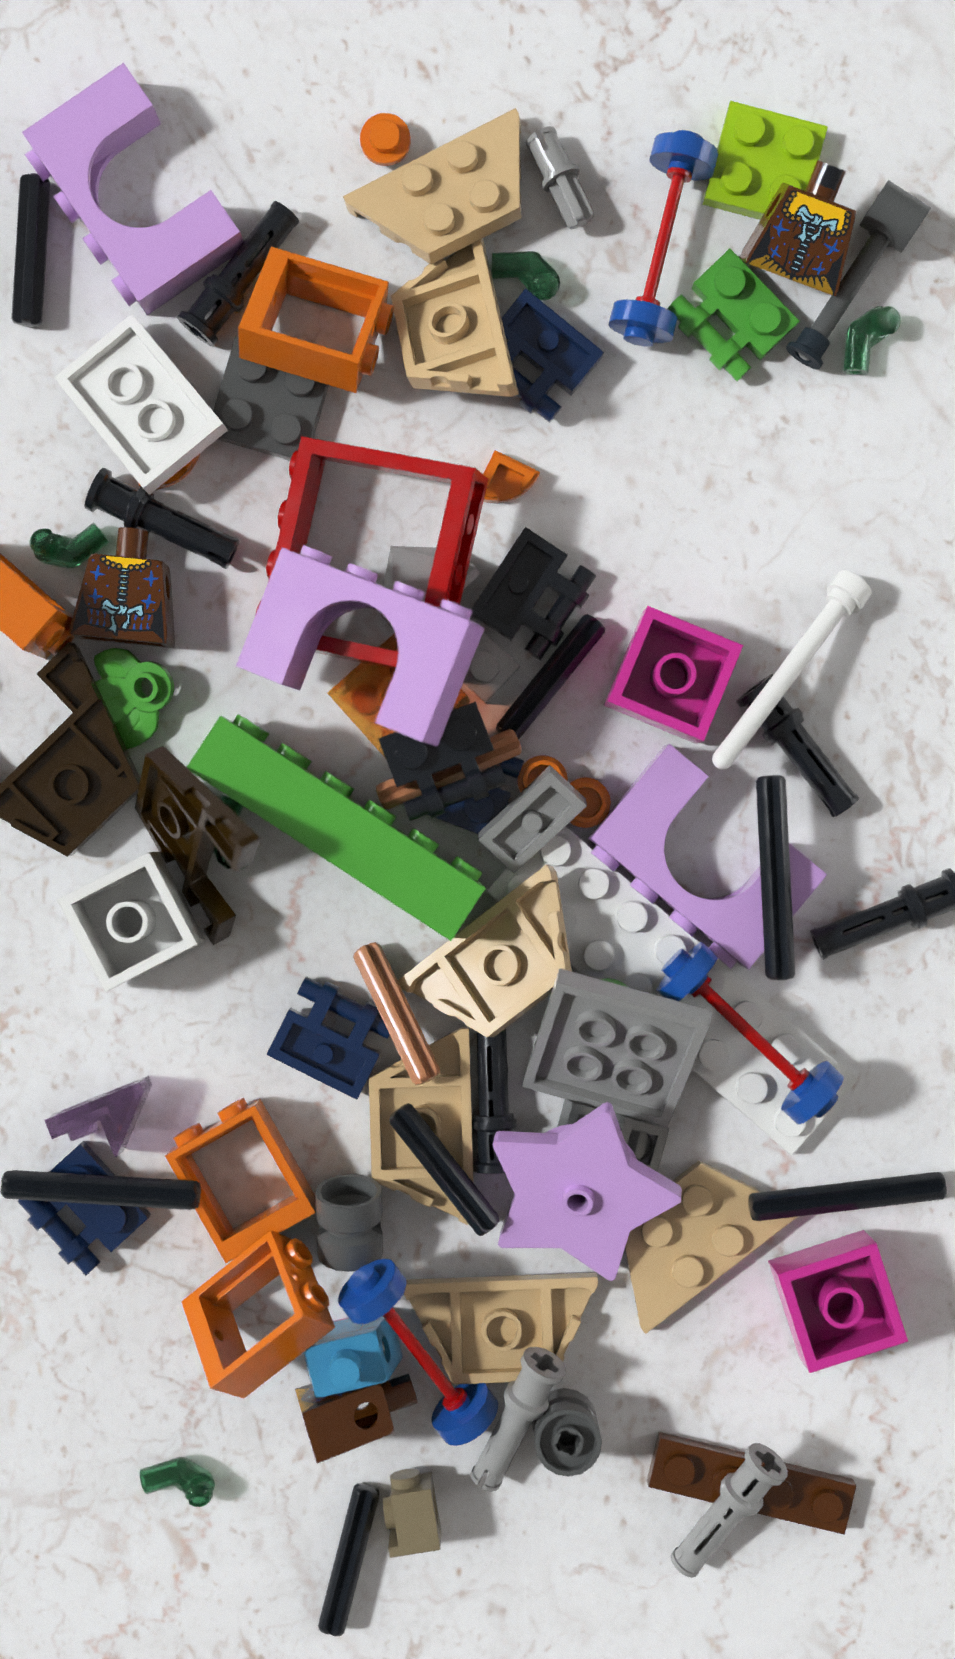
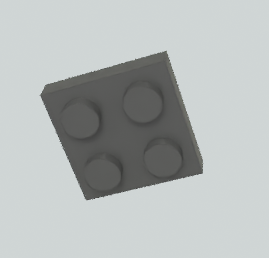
[213,336,329,461]

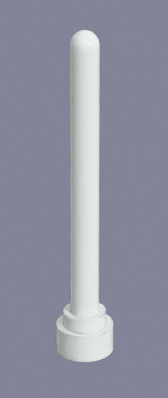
[712,570,872,769]

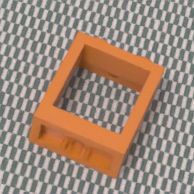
[238,246,394,393]
[0,553,75,659]
[165,1098,316,1263]
[181,1230,335,1399]

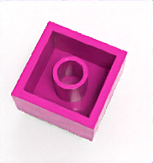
[604,606,744,744]
[768,1230,908,1373]

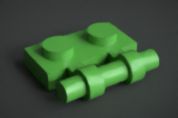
[668,248,799,382]

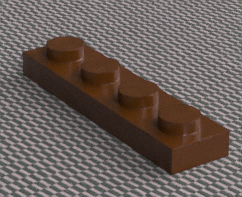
[647,1432,856,1535]

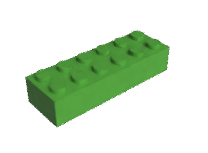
[186,714,486,941]

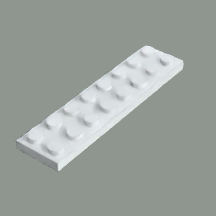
[486,826,858,1156]

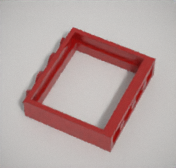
[256,436,489,670]

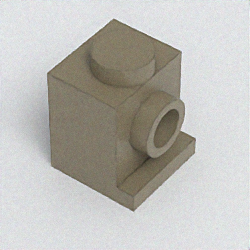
[383,1469,441,1558]

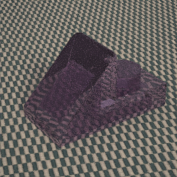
[44,1075,152,1157]

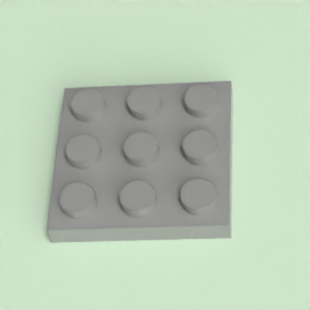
[522,968,712,1128]

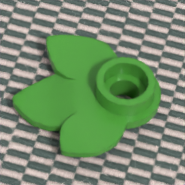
[94,648,174,749]

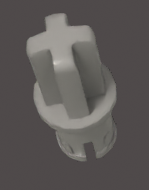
[526,126,594,230]

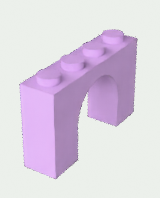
[22,63,243,315]
[236,545,484,747]
[588,744,827,969]

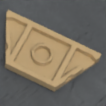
[343,108,521,264]
[391,238,519,397]
[398,865,572,1037]
[369,1027,474,1225]
[625,1160,797,1334]
[404,1273,598,1384]

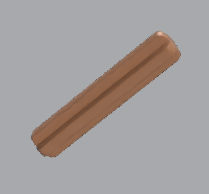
[376,729,522,809]
[353,942,440,1085]

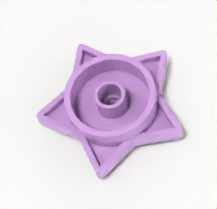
[493,1102,682,1281]

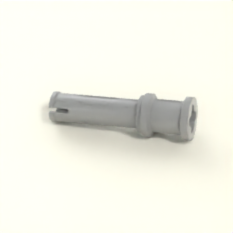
[470,1347,566,1492]
[671,1443,788,1578]

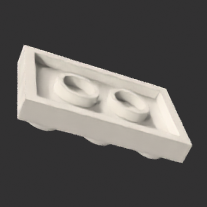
[54,314,228,495]

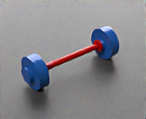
[608,130,719,347]
[656,942,844,1125]
[338,1259,498,1446]

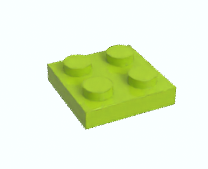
[702,100,828,220]

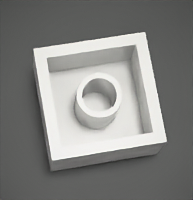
[57,852,206,992]

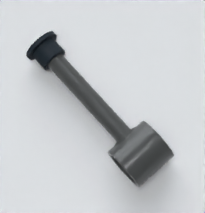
[786,180,931,369]

